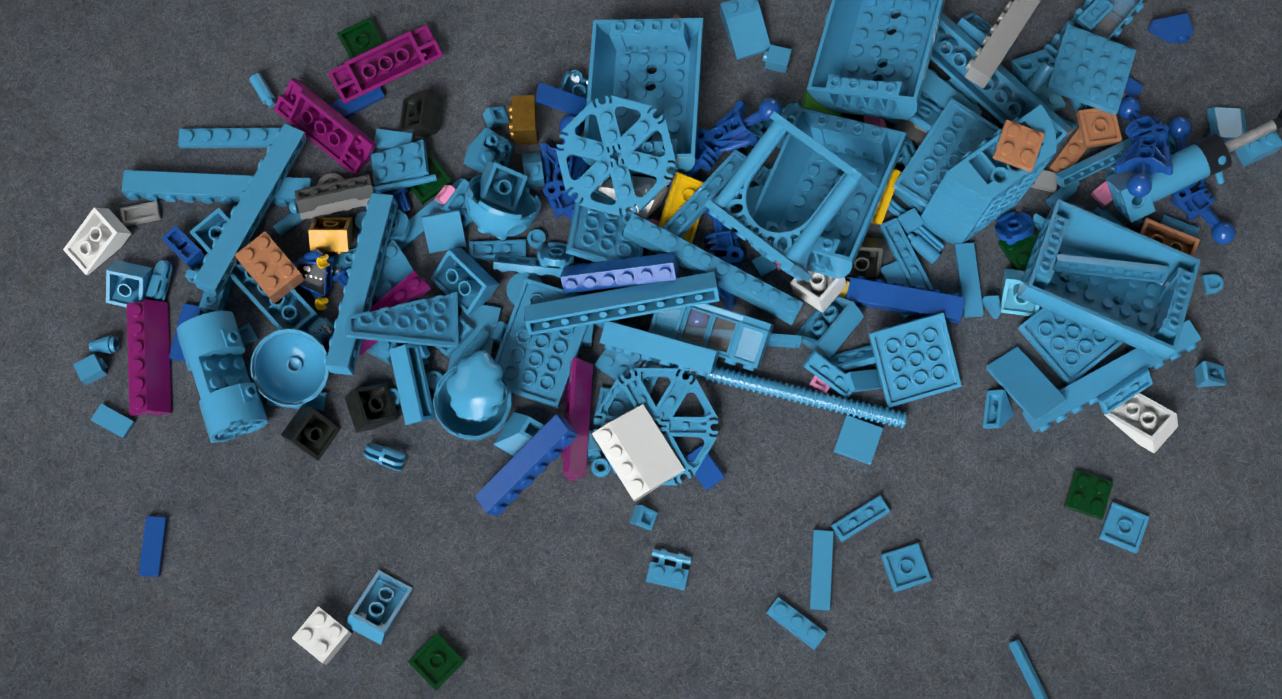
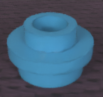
[591,458,611,477]

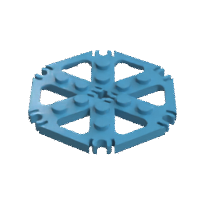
[556,95,677,217]
[593,368,718,486]

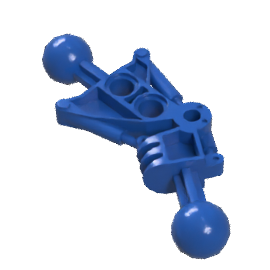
[1115,97,1173,198]
[668,98,782,191]
[540,114,588,222]
[1159,116,1236,245]
[687,208,744,328]

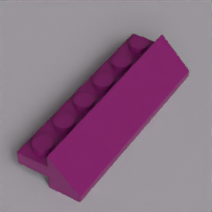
[328,25,443,104]
[274,78,377,176]
[325,271,431,356]
[127,299,172,416]
[561,357,593,481]

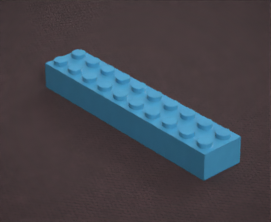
[930,13,1074,149]

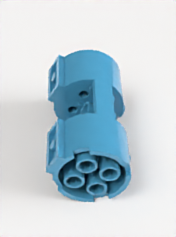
[176,311,268,443]

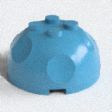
[465,175,541,240]
[250,328,330,406]
[433,366,512,441]

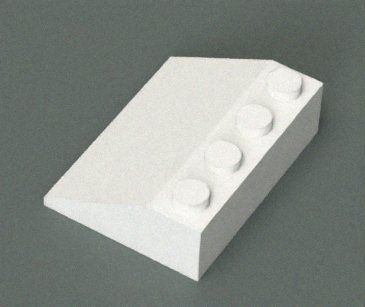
[592,404,685,502]

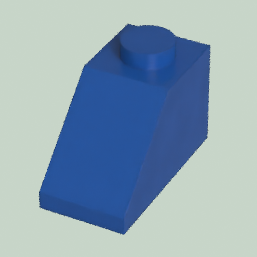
[1148,13,1194,44]

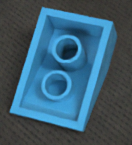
[719,0,770,60]
[346,570,413,645]

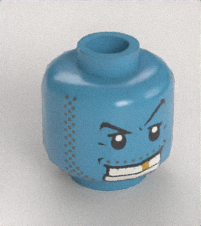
[307,317,335,345]

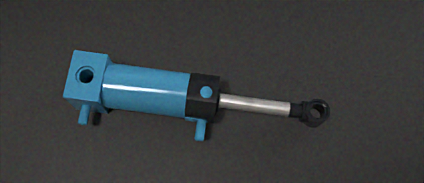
[1105,109,1282,224]

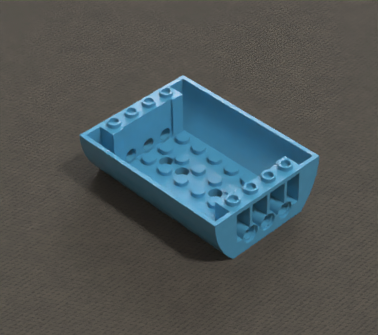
[807,0,946,120]
[583,18,704,175]
[921,104,1057,244]
[747,108,907,279]
[1016,199,1201,360]

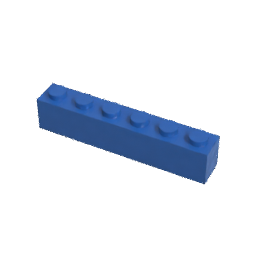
[560,252,679,294]
[846,276,965,324]
[475,414,578,517]

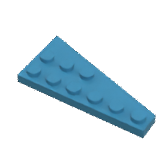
[345,292,459,348]

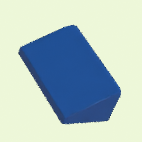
[685,445,726,490]

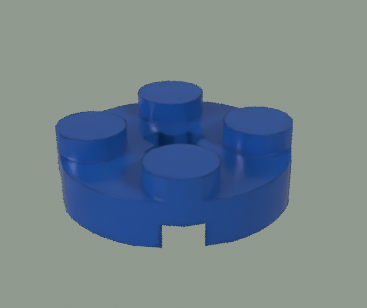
[995,212,1034,245]

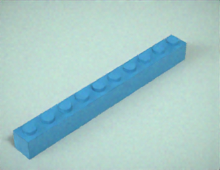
[1055,139,1132,188]

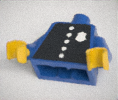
[291,249,334,310]

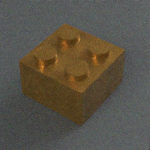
[509,95,538,145]
[308,217,354,254]

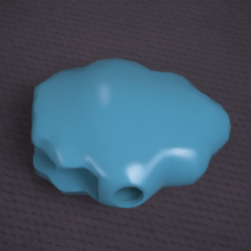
[447,350,508,422]

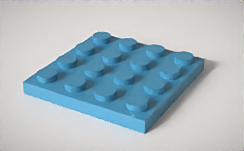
[1046,24,1136,115]
[566,190,649,262]
[868,312,962,408]

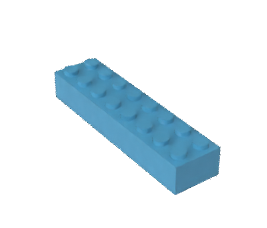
[190,208,318,332]

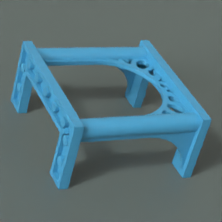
[705,111,878,282]

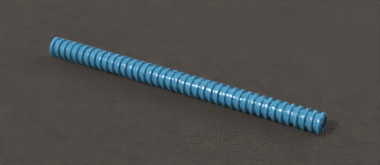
[664,363,907,429]

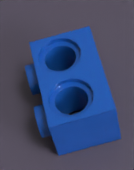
[162,225,205,270]

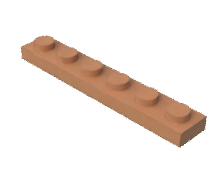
[1049,93,1126,173]

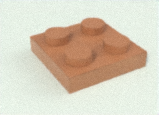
[1076,108,1122,148]
[992,120,1045,172]

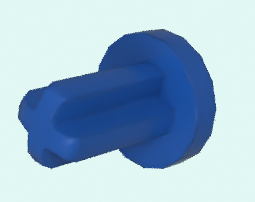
[390,188,411,213]
[332,268,349,289]

